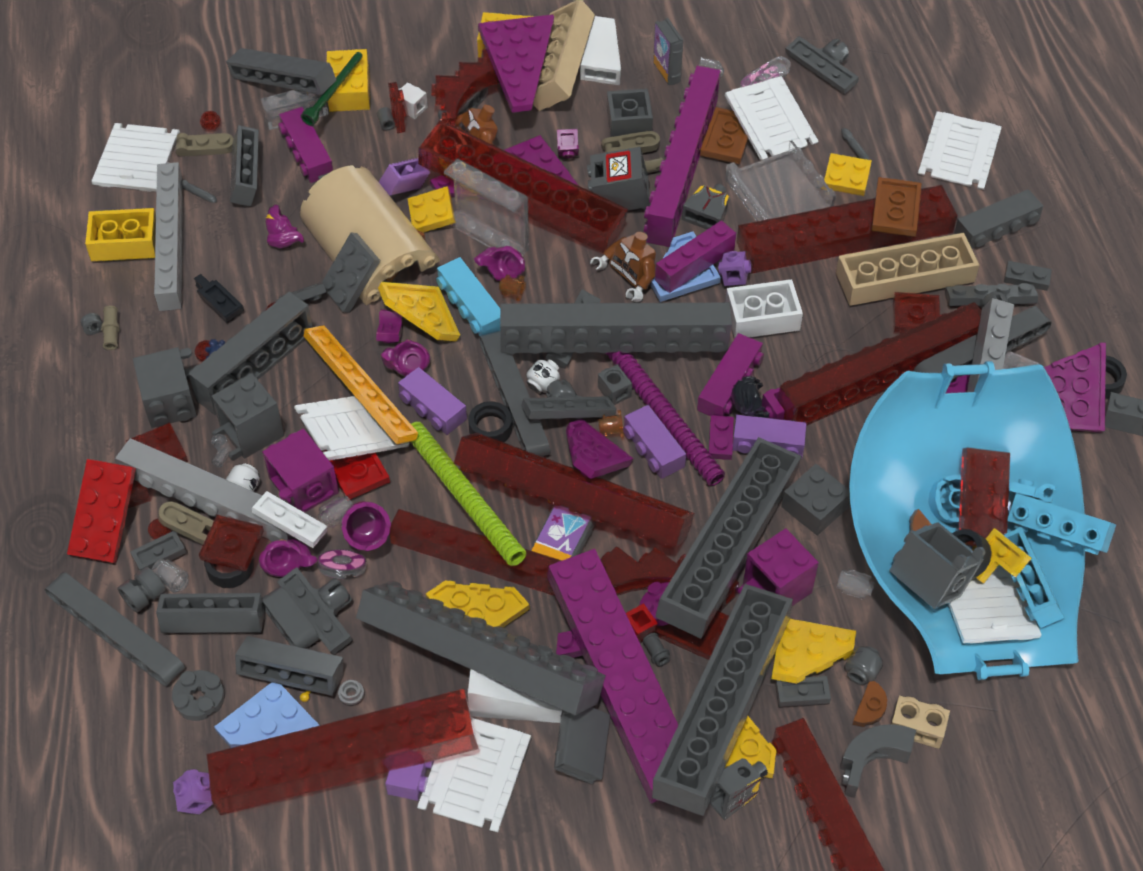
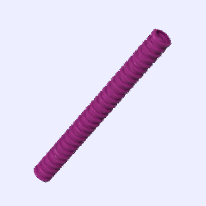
[606,351,725,486]

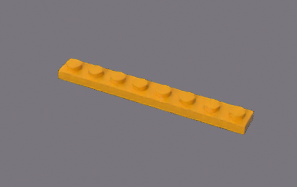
[303,325,418,444]

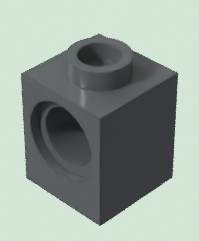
[598,364,632,405]

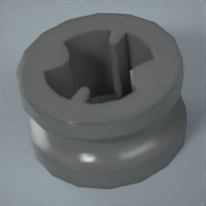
[80,313,102,335]

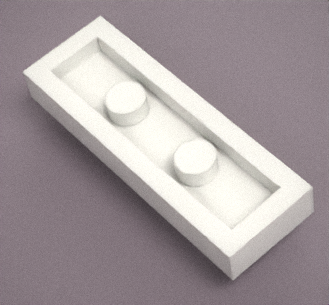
[252,491,327,548]

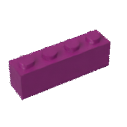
[278,107,333,183]
[655,220,736,293]
[697,333,764,416]

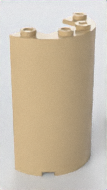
[300,165,440,305]

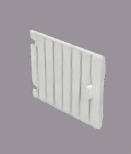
[725,76,819,161]
[918,111,1002,190]
[91,123,180,192]
[294,396,409,461]
[948,566,1041,643]
[417,712,531,833]

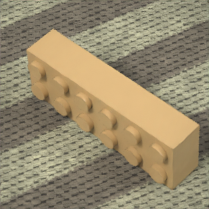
[533,0,595,111]
[836,233,979,306]

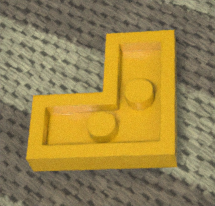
[976,528,1031,583]

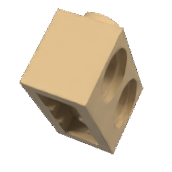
[891,696,950,749]

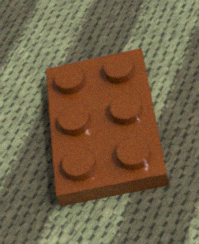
[700,107,749,164]
[872,177,922,237]

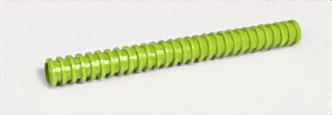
[410,422,526,566]

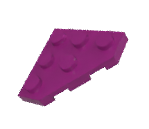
[566,419,634,479]

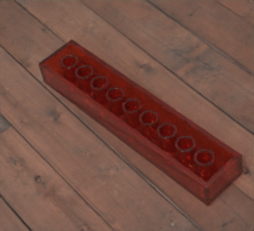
[418,120,628,253]
[736,185,958,274]
[778,302,982,426]
[453,433,695,548]
[207,689,479,815]

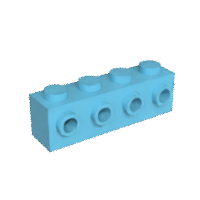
[436,257,500,336]
[1007,493,1116,555]
[1004,527,1064,628]

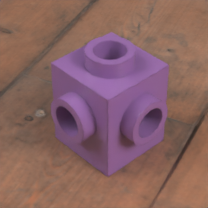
[719,251,751,286]
[173,769,215,814]

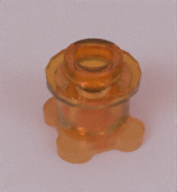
[499,274,526,301]
[599,410,624,438]

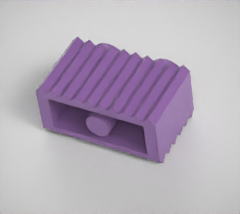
[379,158,430,195]

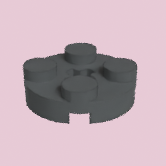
[172,670,225,721]

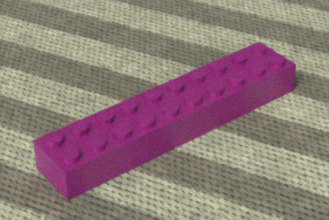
[643,66,721,247]
[547,548,678,804]

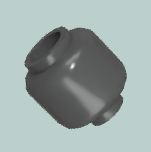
[845,646,883,685]

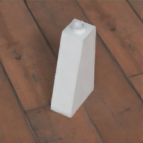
[580,16,621,86]
[468,670,562,723]

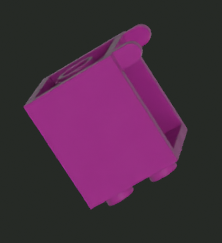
[262,428,339,513]
[737,528,819,606]

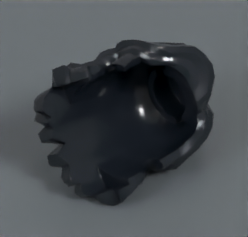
[731,376,770,418]

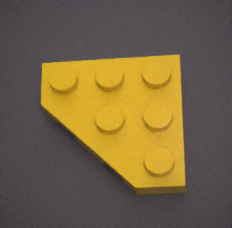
[378,282,460,341]
[425,580,530,628]
[771,619,856,684]
[724,716,777,778]

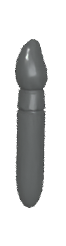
[841,128,869,160]
[182,180,217,203]

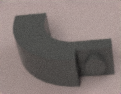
[840,724,916,798]

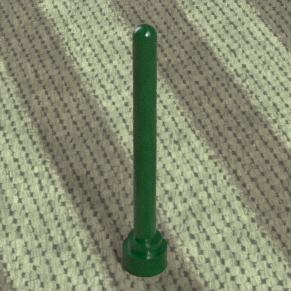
[301,52,362,126]

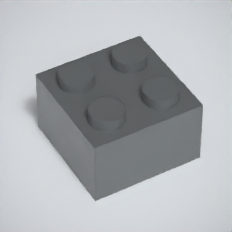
[607,89,653,137]
[781,464,850,536]

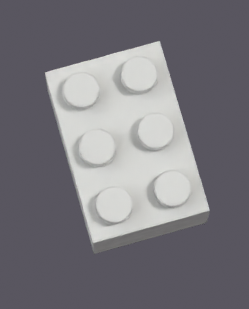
[725,279,803,339]

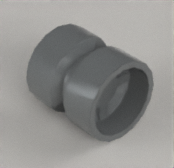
[117,566,166,613]

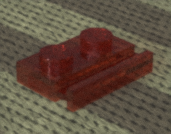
[388,82,406,133]

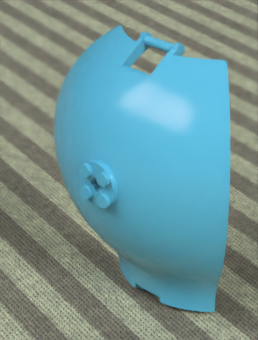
[849,361,1085,680]

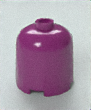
[341,501,391,551]

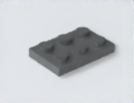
[322,232,381,313]

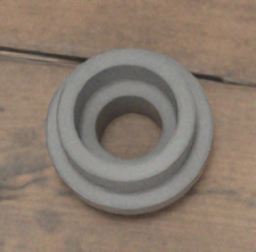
[338,680,364,705]

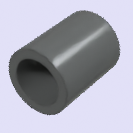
[377,107,395,131]

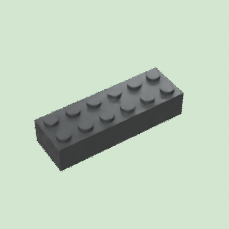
[189,291,312,415]

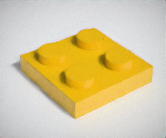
[823,153,872,196]
[407,186,456,232]

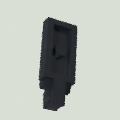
[194,274,244,323]

